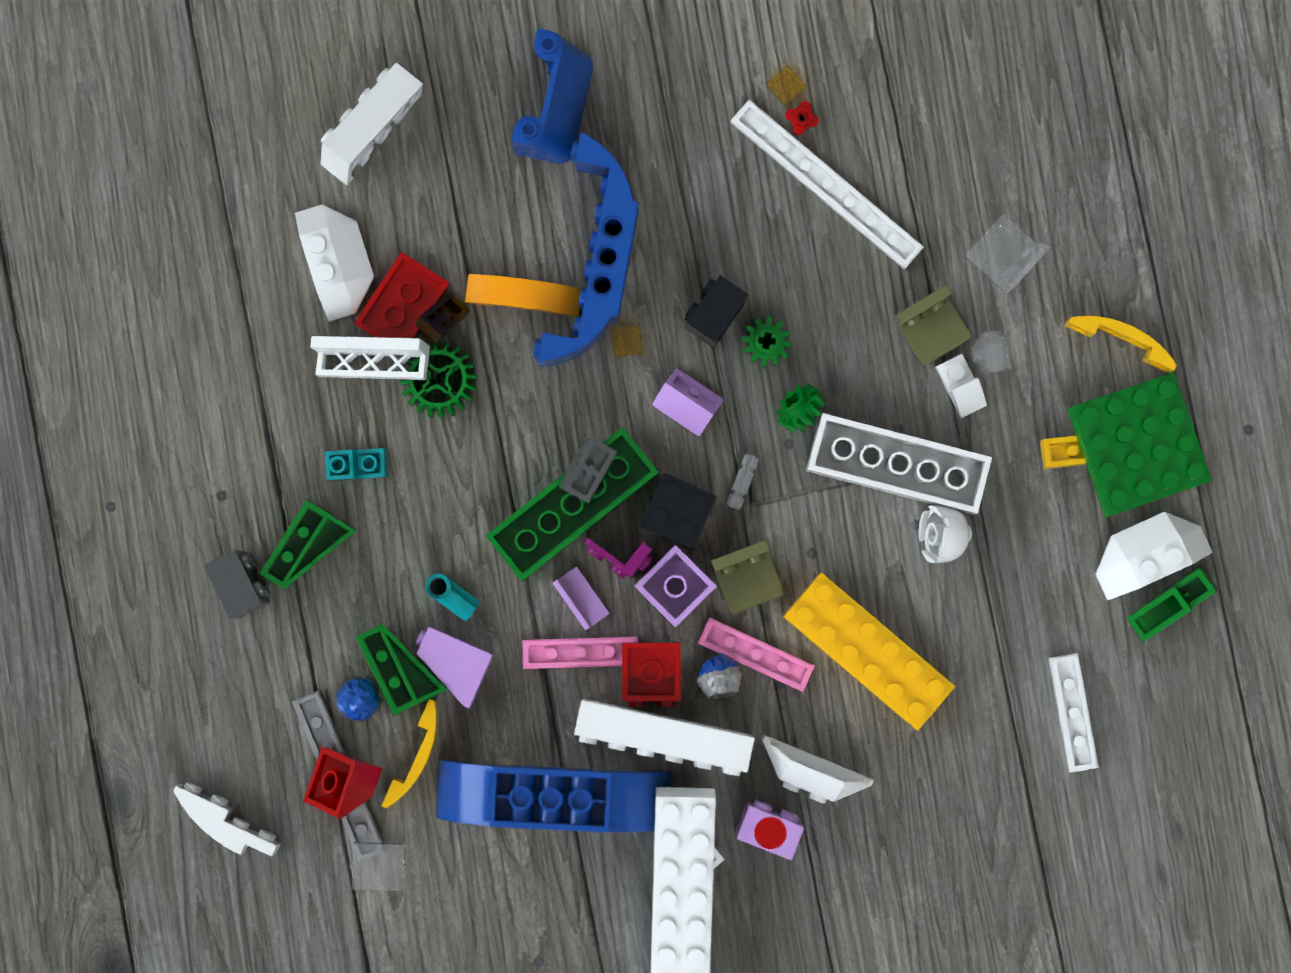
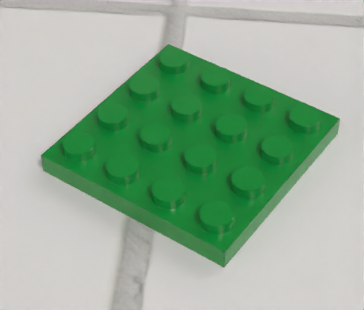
[1066,372,1212,518]

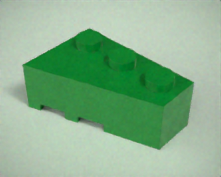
[259,498,356,589]

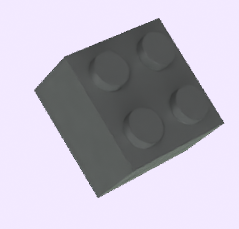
[204,550,271,619]

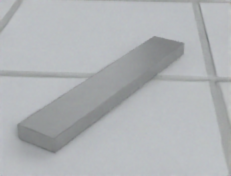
[292,690,387,862]

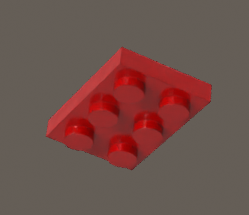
[354,252,450,338]

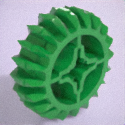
[400,341,478,419]

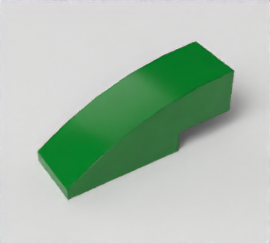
[1126,565,1217,642]

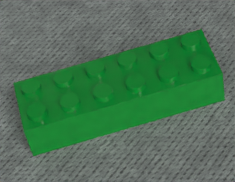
[486,427,659,582]

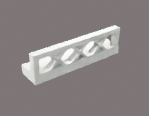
[310,336,430,380]

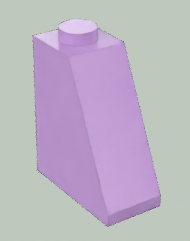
[415,627,494,708]

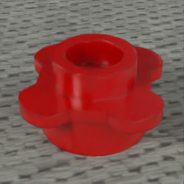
[785,101,819,135]

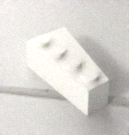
[321,62,423,186]

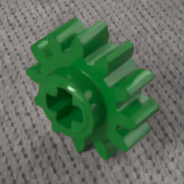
[741,316,792,368]
[776,383,825,433]

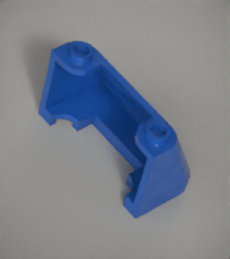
[511,28,593,164]

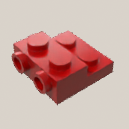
[622,642,680,707]

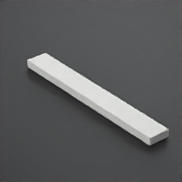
[730,99,924,270]

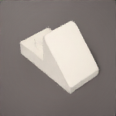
[935,354,987,418]

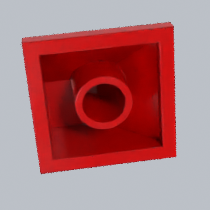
[303,746,382,819]

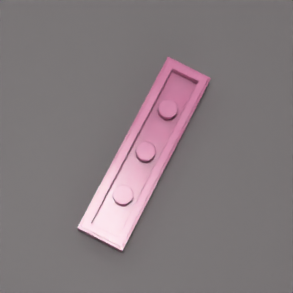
[698,617,815,692]
[522,636,638,669]

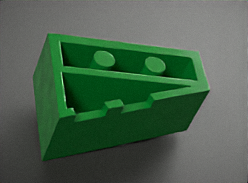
[355,624,447,716]

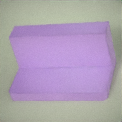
[652,368,724,436]
[553,566,610,630]

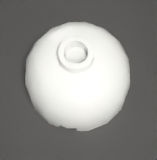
[918,505,972,563]

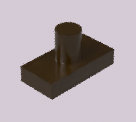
[415,292,470,343]

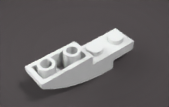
[174,782,281,856]

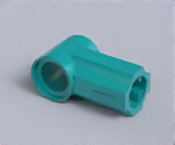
[425,573,481,622]

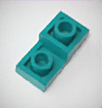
[325,448,389,480]

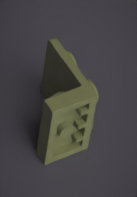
[893,285,972,366]
[710,540,784,614]

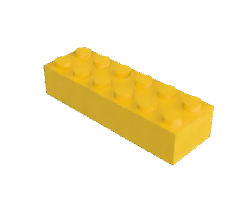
[782,572,956,731]

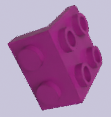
[584,537,654,579]

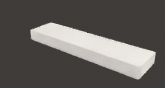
[1048,653,1099,773]

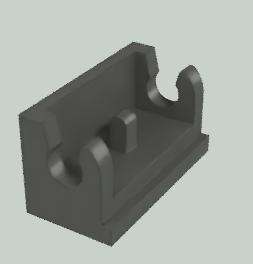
[558,436,617,503]

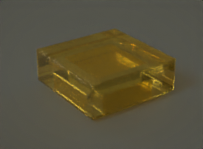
[766,65,806,107]
[611,325,643,358]

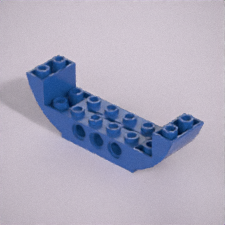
[533,132,639,368]
[436,759,671,833]

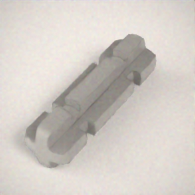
[727,454,759,510]

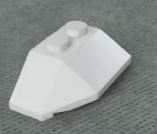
[295,205,374,322]
[1095,512,1213,600]
[762,735,874,804]

